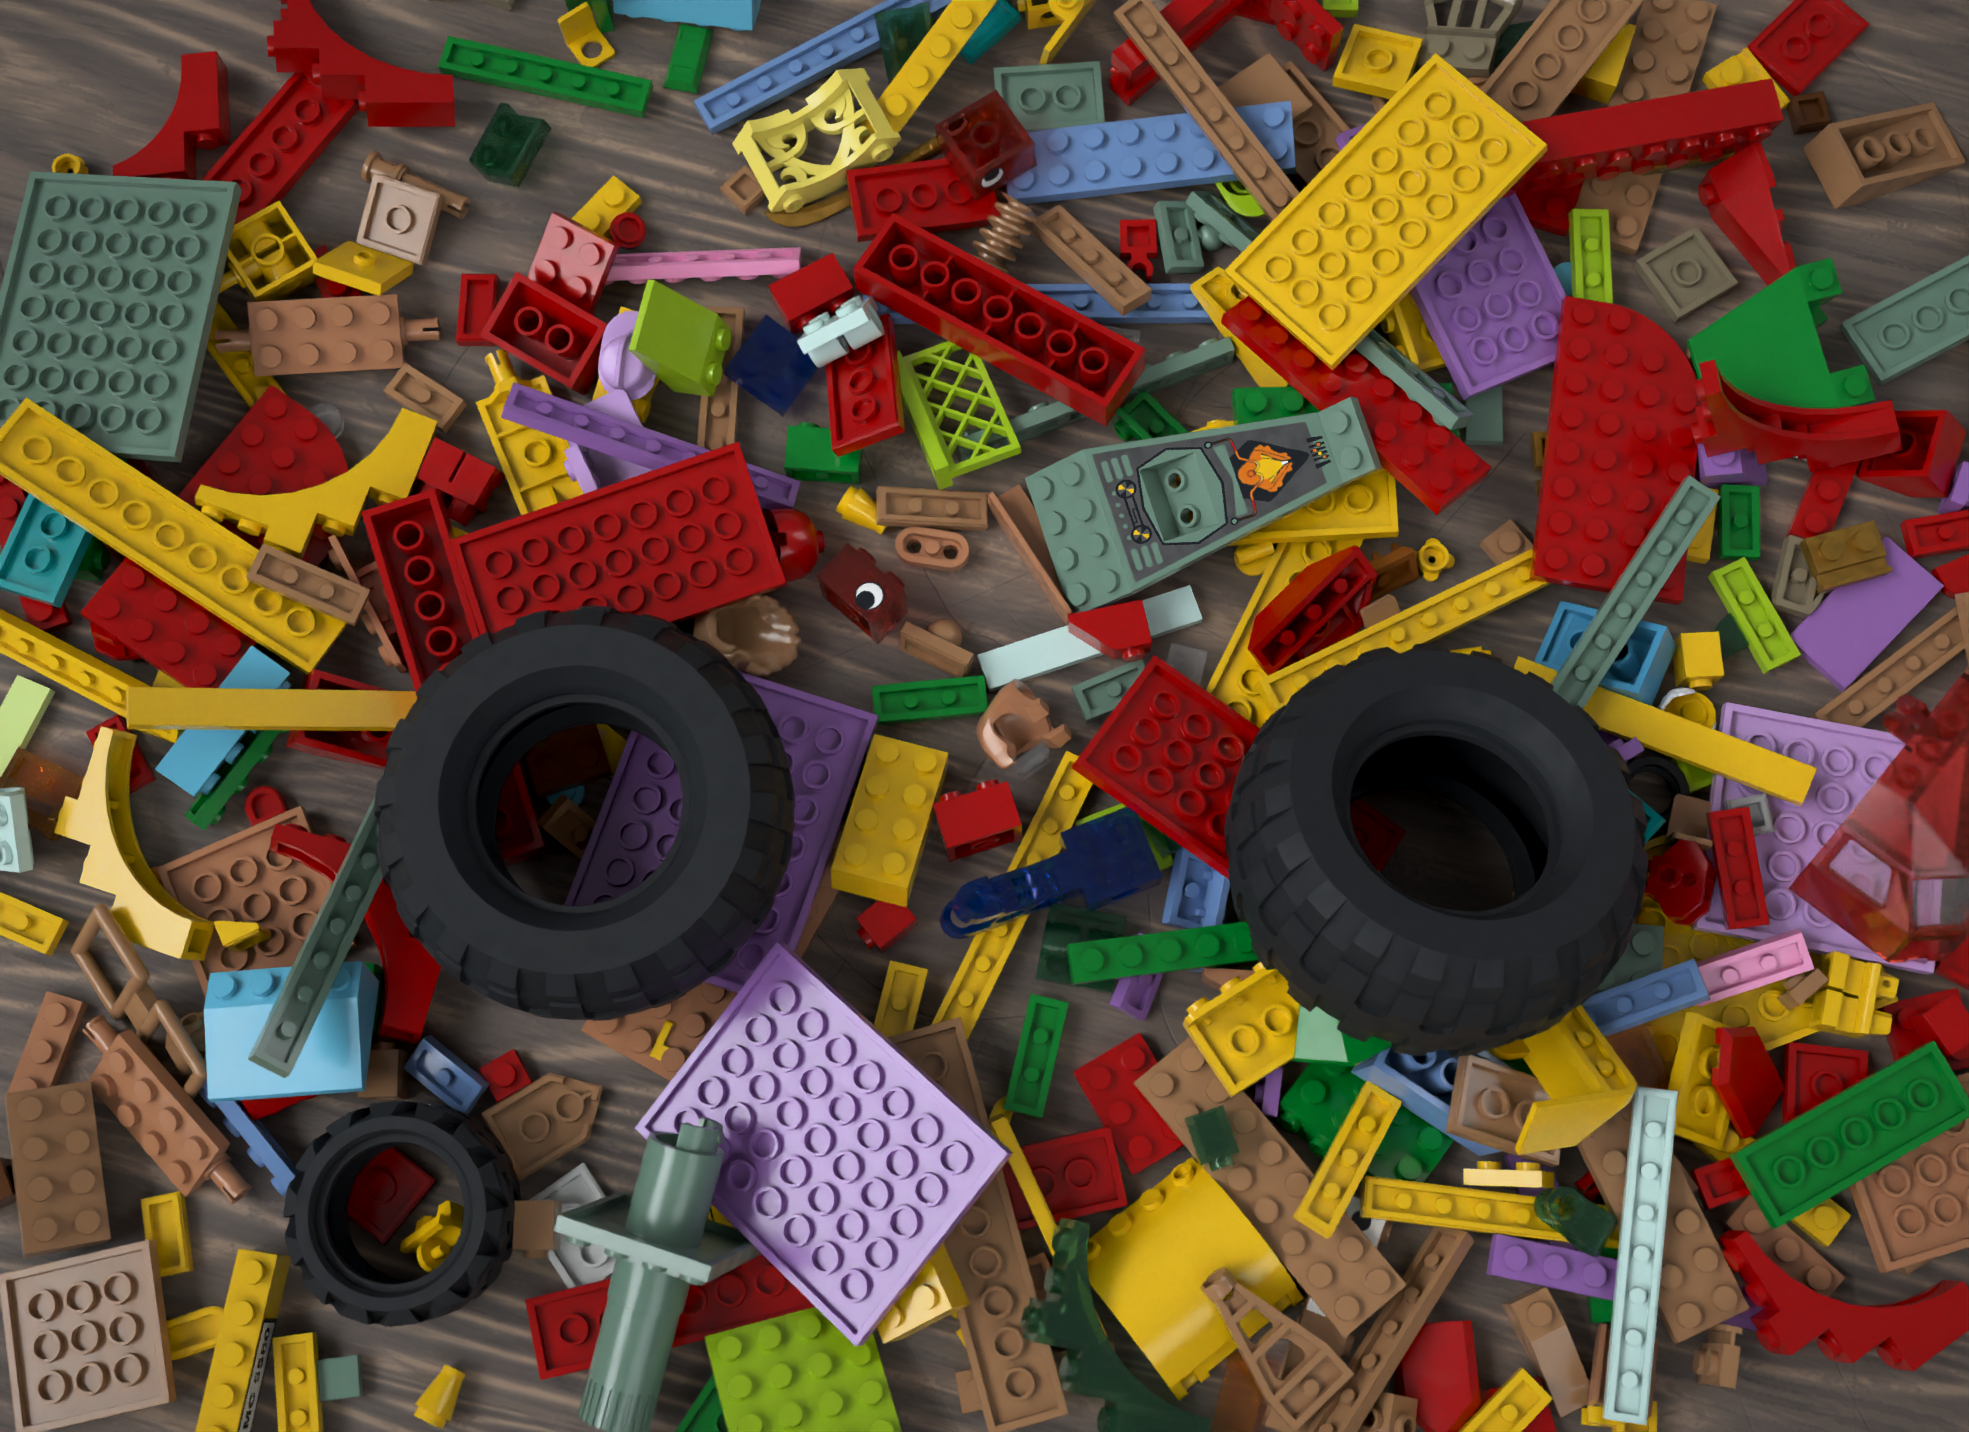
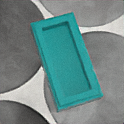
[959,0,1021,65]

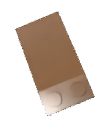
[1803,102,1966,209]

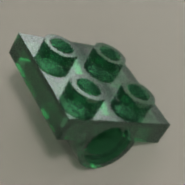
[1036,902,1126,995]

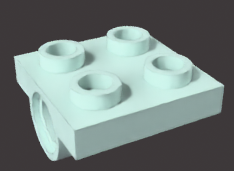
[797,295,885,368]
[0,787,34,873]

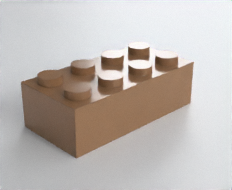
[4,1080,111,1259]

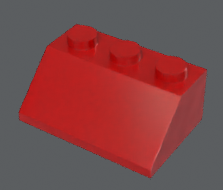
[480,271,607,396]

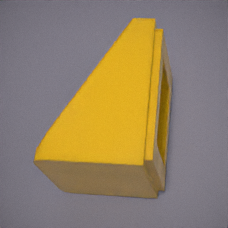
[214,920,272,953]

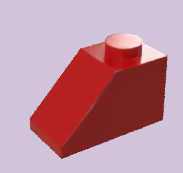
[1067,599,1152,662]

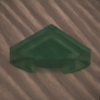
[1713,612,1750,661]

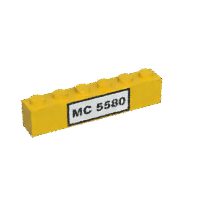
[195,1248,291,1432]

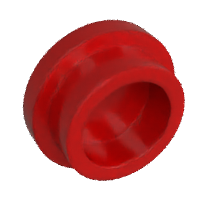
[610,212,646,249]

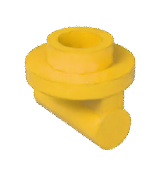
[1234,542,1275,576]

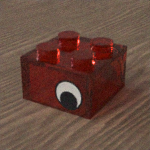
[934,90,1037,201]
[817,543,908,644]

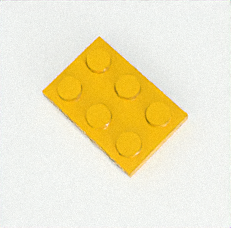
[1667,1012,1732,1151]

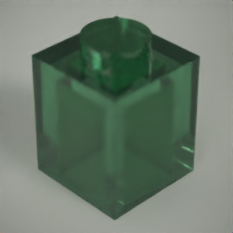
[1184,1105,1240,1172]

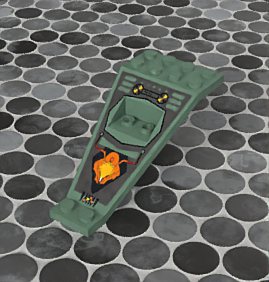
[1025,397,1382,613]

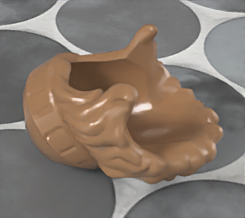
[693,594,801,677]

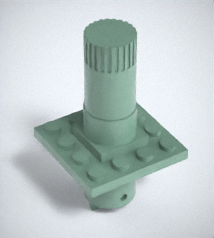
[554,1116,762,1432]

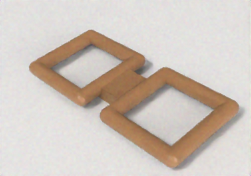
[71,904,207,1100]

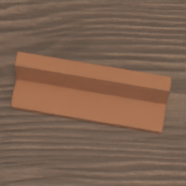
[987,485,1073,625]

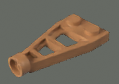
[1201,1267,1354,1432]

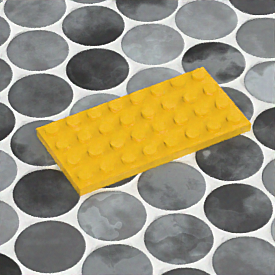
[1224,53,1547,370]

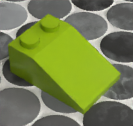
[628,279,731,397]

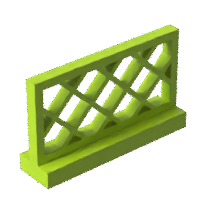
[897,341,1022,490]

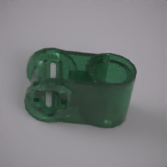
[1534,1187,1619,1258]

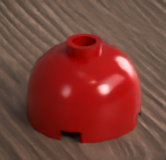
[764,508,825,582]

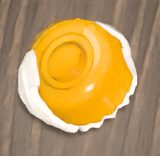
[1658,688,1717,730]

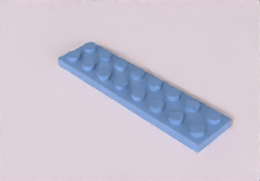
[1005,101,1297,205]

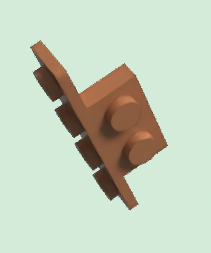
[327,534,408,673]

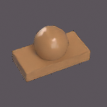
[898,618,974,678]

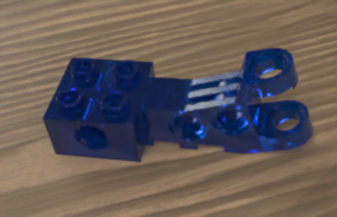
[939,807,1163,939]

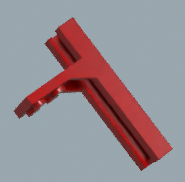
[1109,0,1343,107]

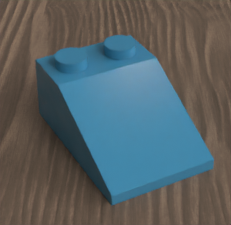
[1534,601,1677,706]

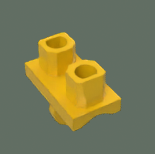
[400,1200,464,1273]

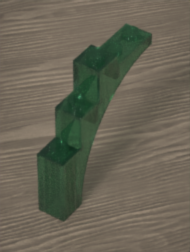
[1021,1218,1211,1432]

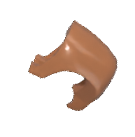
[976,679,1072,769]

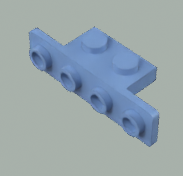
[1162,848,1231,973]

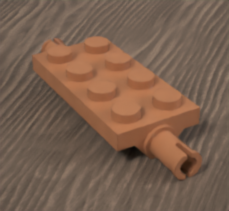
[215,294,441,376]
[82,1015,252,1204]

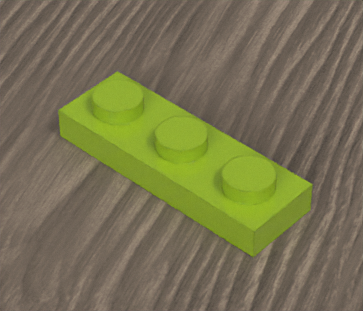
[1568,209,1613,304]
[1708,557,1801,674]

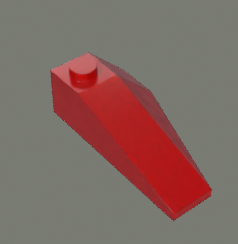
[1698,142,1796,286]

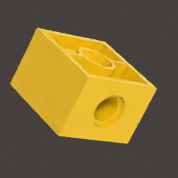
[219,201,320,302]

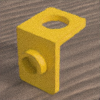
[1016,0,1063,30]
[558,2,615,68]

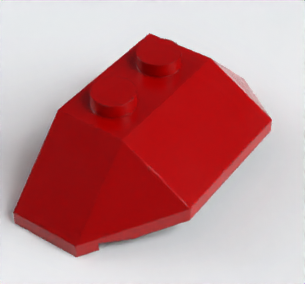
[1248,545,1378,676]

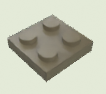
[1633,226,1739,324]

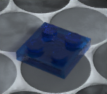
[723,315,819,417]

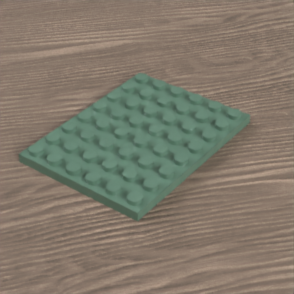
[0,171,242,463]

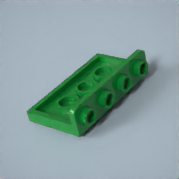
[1276,1063,1454,1186]

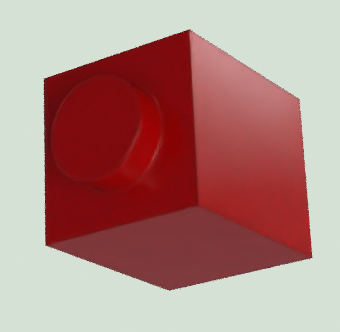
[856,900,918,953]

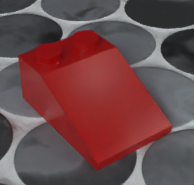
[286,669,393,769]

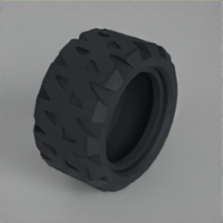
[283,1100,521,1327]

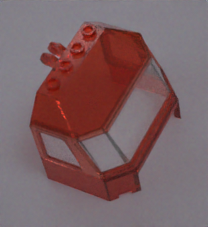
[1788,665,1969,963]

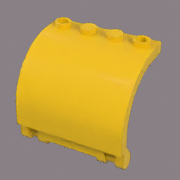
[1070,1157,1304,1401]

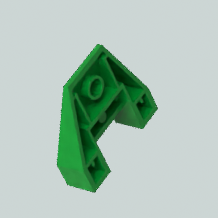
[1686,257,1876,409]

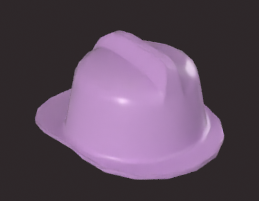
[598,311,656,400]

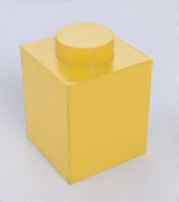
[1672,631,1724,692]

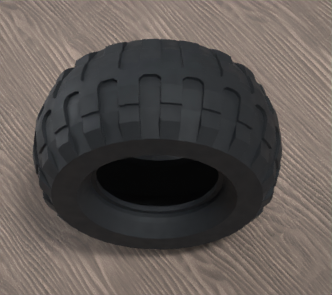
[374,606,795,1021]
[1224,644,1648,1057]

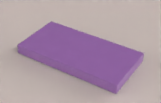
[1790,536,1944,692]

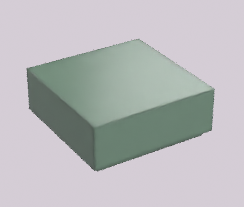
[317,1354,364,1402]

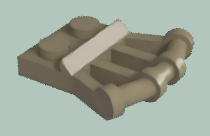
[1418,0,1524,78]

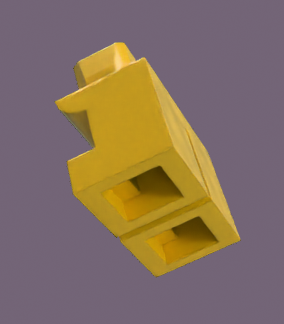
[1809,951,1899,1038]

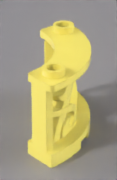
[732,68,901,213]

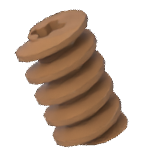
[971,192,1039,274]

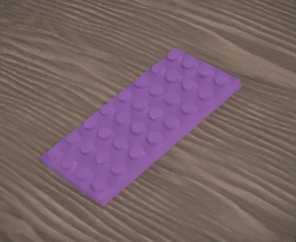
[1335,123,1567,401]

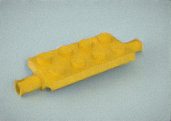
[476,349,583,515]

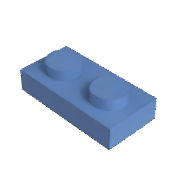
[404,1035,490,1114]

